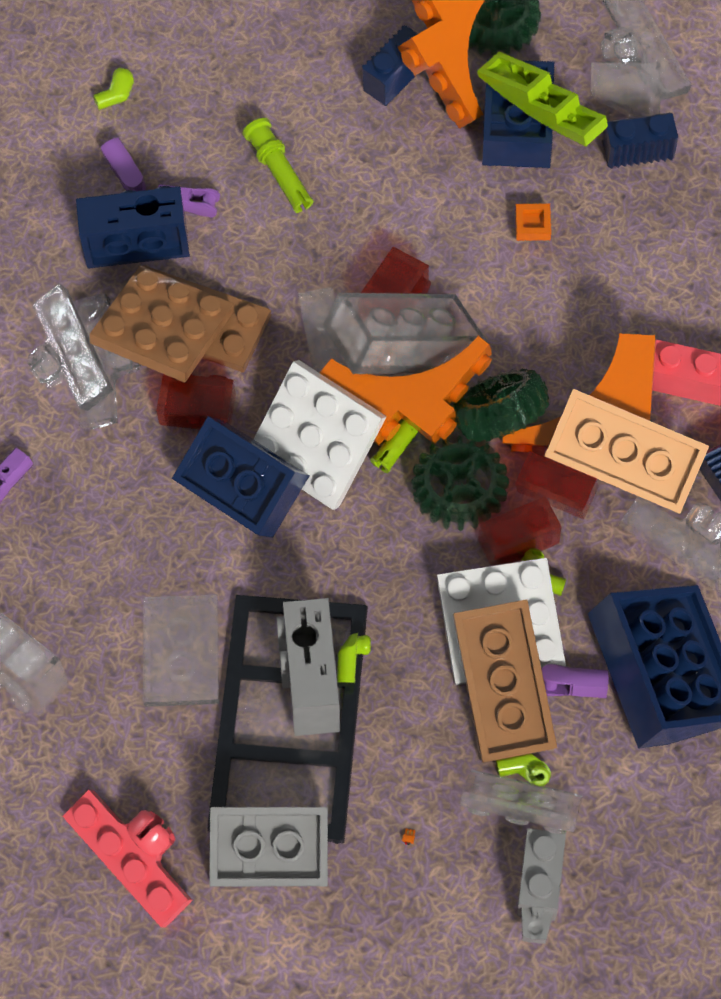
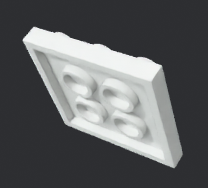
[253,360,387,510]
[437,558,566,685]

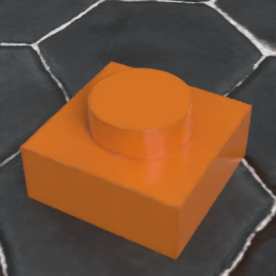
[515,203,551,241]

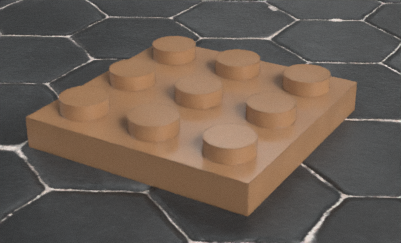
[90,265,234,383]

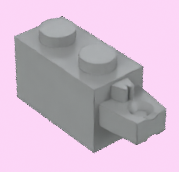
[517,828,566,944]

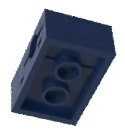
[482,59,555,168]
[76,186,190,269]
[171,416,310,538]

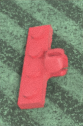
[62,789,193,928]

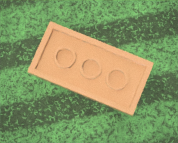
[545,389,709,514]

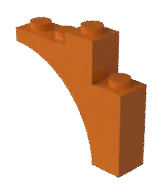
[398,0,485,129]
[502,333,656,453]
[319,336,492,446]

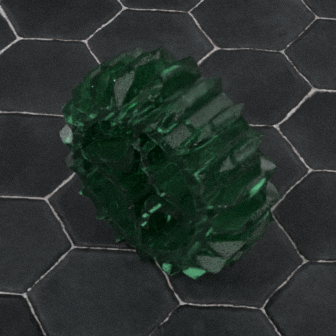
[468,0,541,56]
[453,368,550,442]
[411,435,509,532]

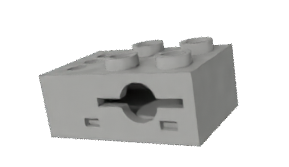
[276,598,340,736]
[210,807,328,886]

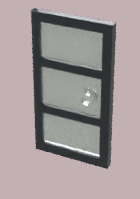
[207,595,368,844]

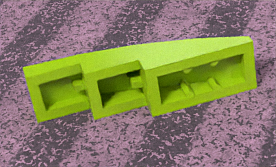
[477,51,608,147]

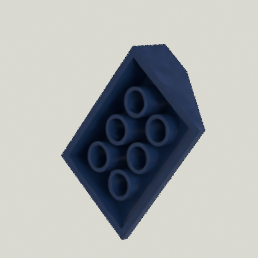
[588,585,721,749]

